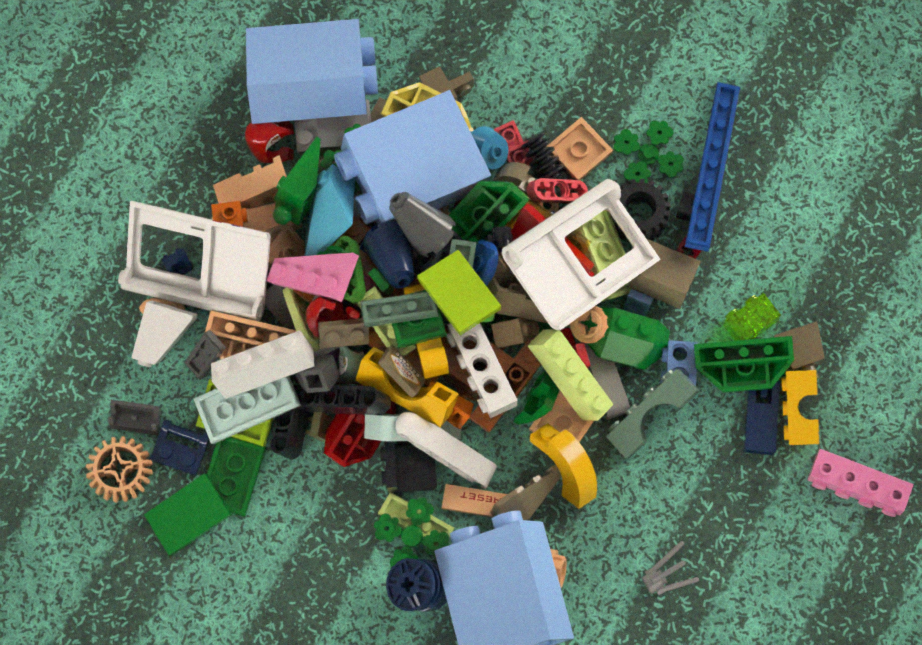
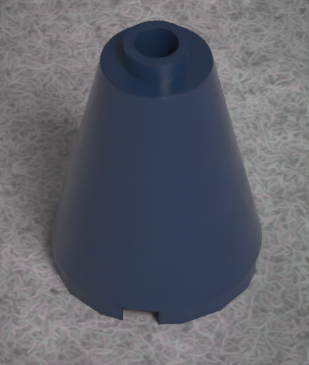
[363,221,414,288]

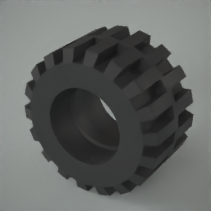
[610,179,671,243]

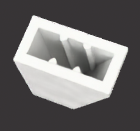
[131,300,198,367]

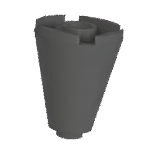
[389,192,455,258]

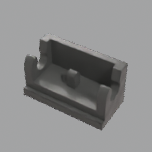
[108,399,162,435]

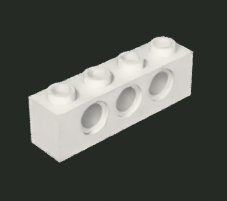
[446,323,517,418]

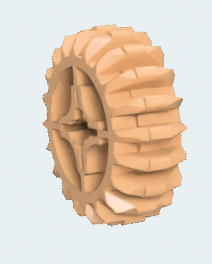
[86,436,153,503]

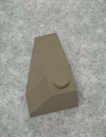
[490,464,561,521]

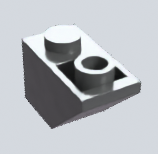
[293,355,340,393]

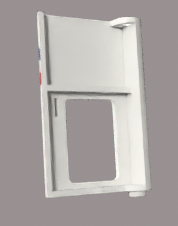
[502,179,661,330]
[118,201,271,322]

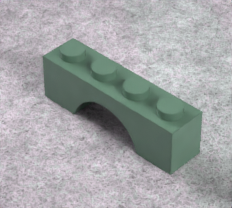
[606,369,700,458]

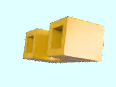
[782,370,820,445]

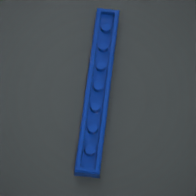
[685,82,740,252]

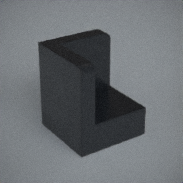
[676,192,695,222]

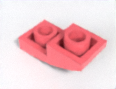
[494,120,533,166]

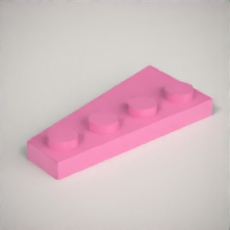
[266,253,359,302]

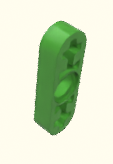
[335,236,366,303]

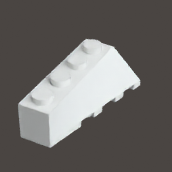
[211,330,314,399]

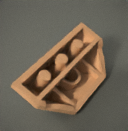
[205,311,296,360]

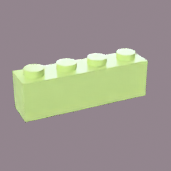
[527,329,613,421]

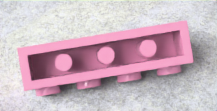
[807,449,914,517]

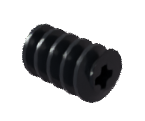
[521,130,566,179]

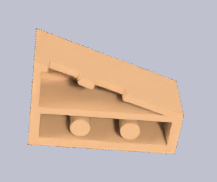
[213,156,287,209]

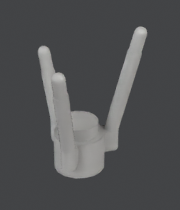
[642,541,699,596]

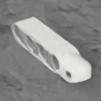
[395,412,497,489]

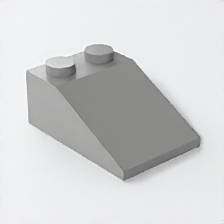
[294,100,371,155]

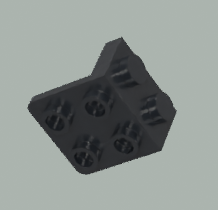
[380,441,437,493]

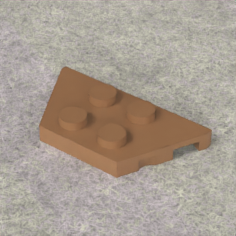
[263,223,307,302]

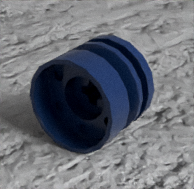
[386,558,447,612]

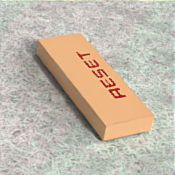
[441,484,507,518]

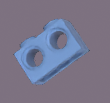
[660,340,698,386]

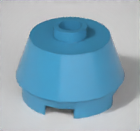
[470,126,509,172]

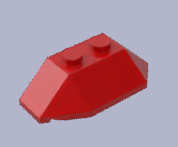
[324,383,396,467]

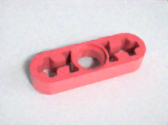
[527,178,588,204]

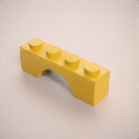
[355,346,459,428]

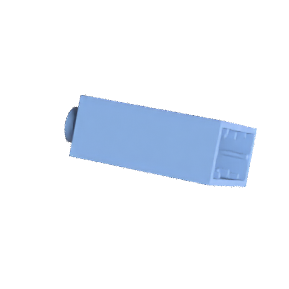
[246,19,378,124]
[334,90,491,225]
[434,511,574,645]

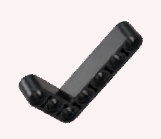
[270,385,391,460]

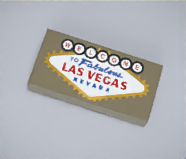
[378,345,426,398]

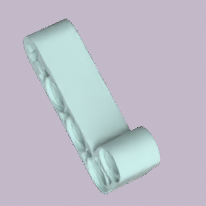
[364,413,461,441]

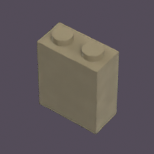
[627,239,701,309]

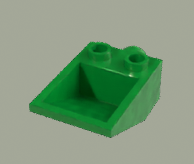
[273,137,321,226]

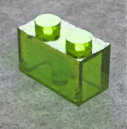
[723,293,781,341]

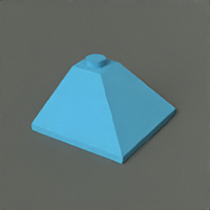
[304,164,355,256]

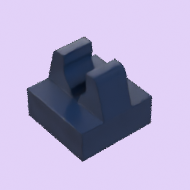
[161,249,194,275]

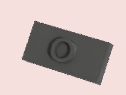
[265,284,295,330]
[184,330,226,380]

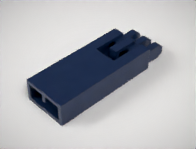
[743,381,780,455]

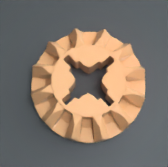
[570,305,608,343]

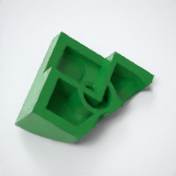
[513,370,559,425]

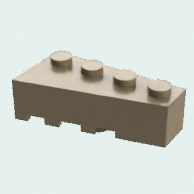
[487,273,570,327]

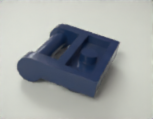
[150,419,210,476]

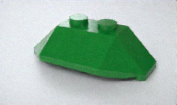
[448,181,530,245]
[581,307,670,370]
[694,336,794,393]

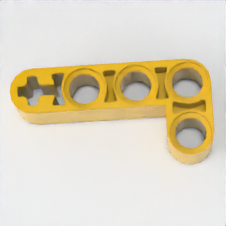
[403,284,449,379]

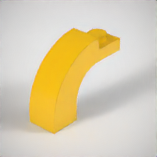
[530,423,597,509]

